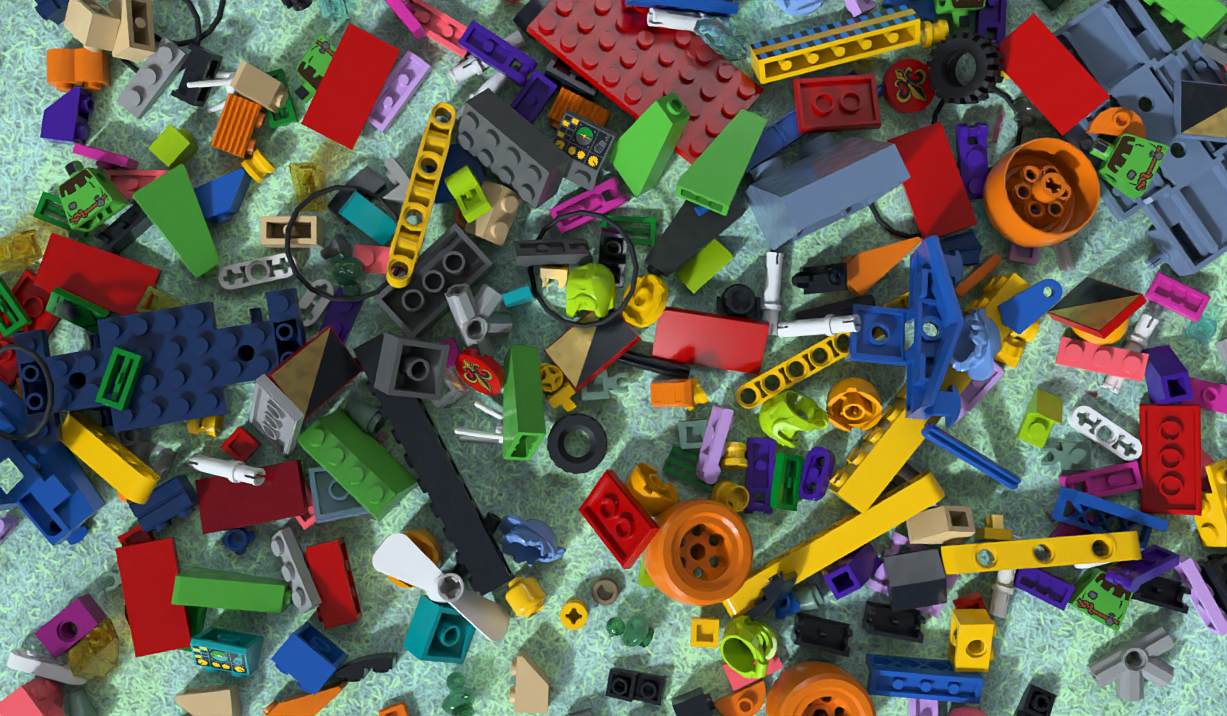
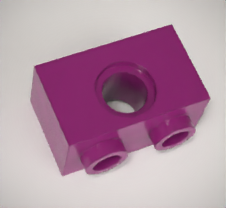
[34,594,109,659]

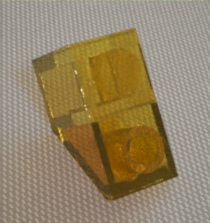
[0,229,43,273]
[65,617,119,682]

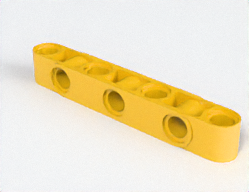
[386,102,456,288]
[941,531,1142,575]

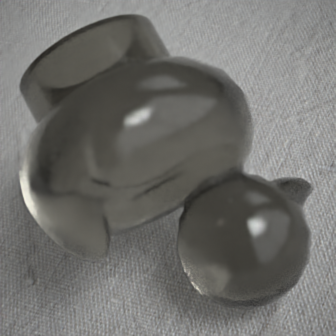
[1012,93,1044,127]

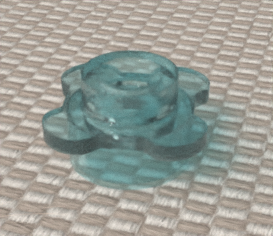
[1184,315,1217,345]

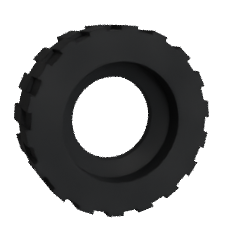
[547,413,607,474]

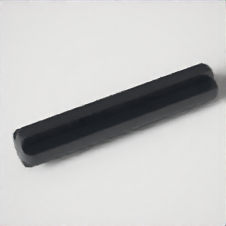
[795,294,876,320]
[615,350,690,379]

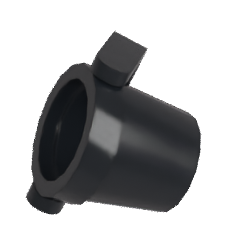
[716,283,761,320]

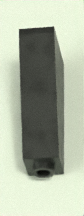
[644,200,746,278]

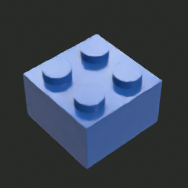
[271,621,349,695]

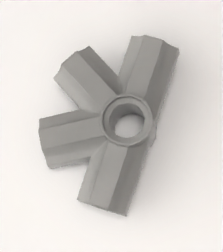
[445,283,513,358]
[1086,625,1174,701]

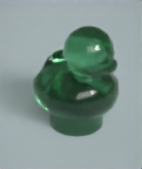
[331,251,365,297]
[606,613,654,648]
[442,672,475,716]

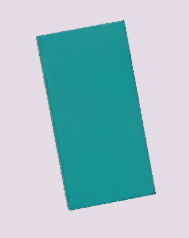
[338,191,397,247]
[502,285,535,309]

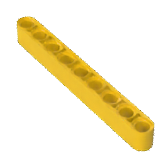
[734,290,909,408]
[722,470,946,619]

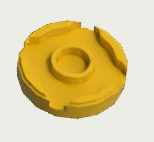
[621,273,669,328]

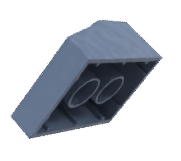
[744,133,911,252]

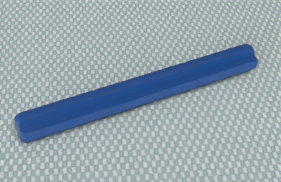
[921,422,1021,490]

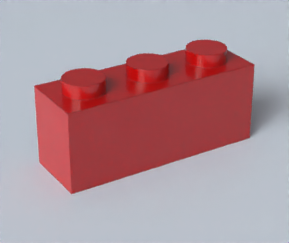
[304,537,362,629]

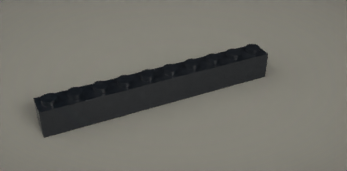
[353,334,515,596]

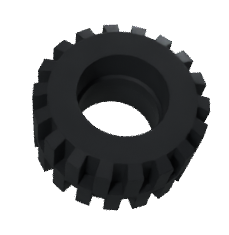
[926,32,1006,104]

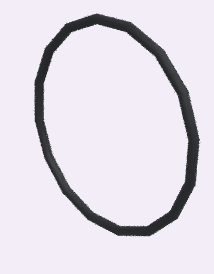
[285,185,401,302]
[528,210,639,328]

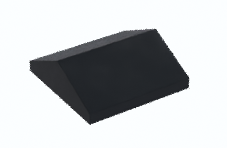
[882,548,947,612]

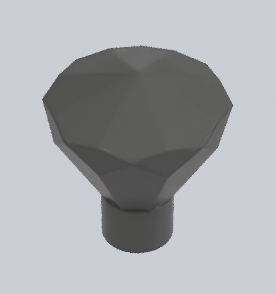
[320,234,352,260]

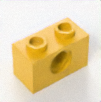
[948,609,996,672]

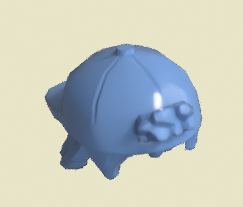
[950,307,1001,381]
[499,515,566,567]

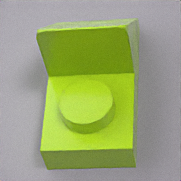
[1015,388,1063,449]

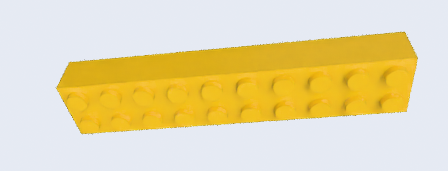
[828,273,1031,514]

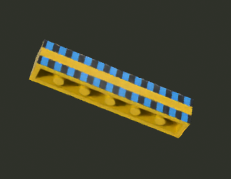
[750,4,920,84]

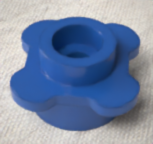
[222,527,255,555]
[775,589,800,620]

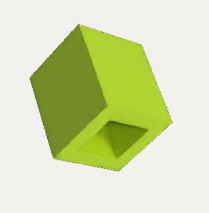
[148,124,199,169]

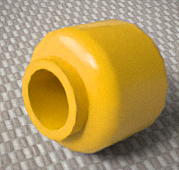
[505,575,546,618]

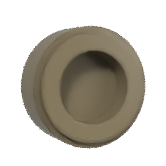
[592,577,619,606]

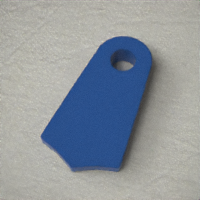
[939,231,983,266]
[998,279,1062,334]

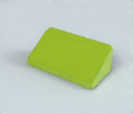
[675,239,734,295]

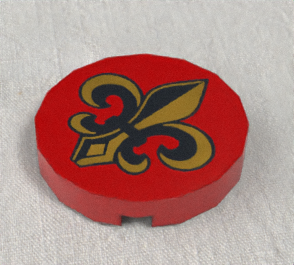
[882,58,935,114]
[454,349,505,395]

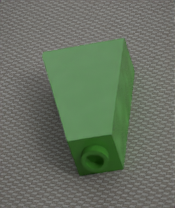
[609,92,691,198]
[675,109,768,216]
[132,163,220,279]
[503,344,546,461]
[171,567,293,613]

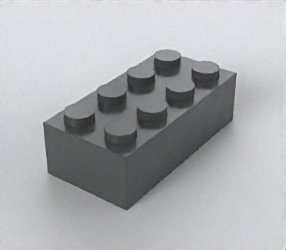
[455,88,571,209]
[374,223,496,338]

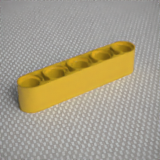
[61,412,160,504]

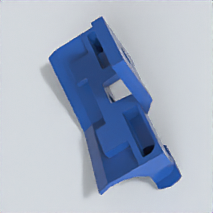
[848,235,965,427]
[0,378,106,546]

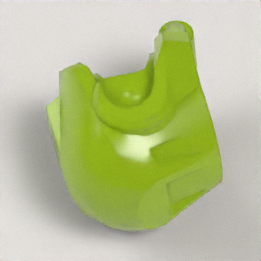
[566,263,617,318]
[758,390,829,448]
[720,615,779,679]

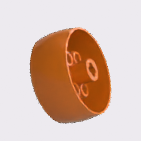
[983,137,1100,248]
[642,498,754,606]
[765,660,876,716]

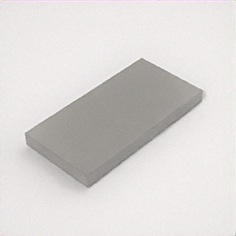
[249,374,305,459]

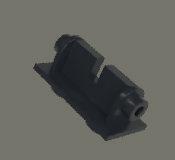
[791,262,847,295]

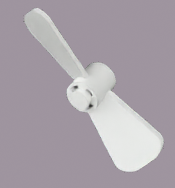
[372,533,510,641]

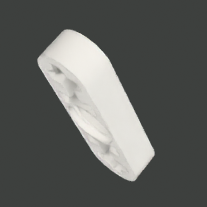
[218,253,299,291]
[1068,406,1142,461]
[7,648,90,685]

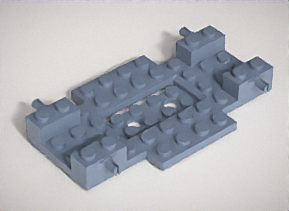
[1053,0,1227,277]

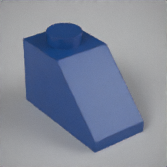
[194,168,252,224]

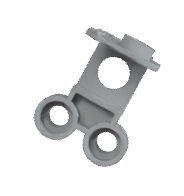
[116,428,177,484]

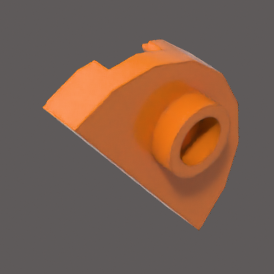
[1085,107,1146,139]
[714,678,766,716]

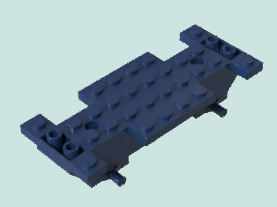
[13,288,306,446]

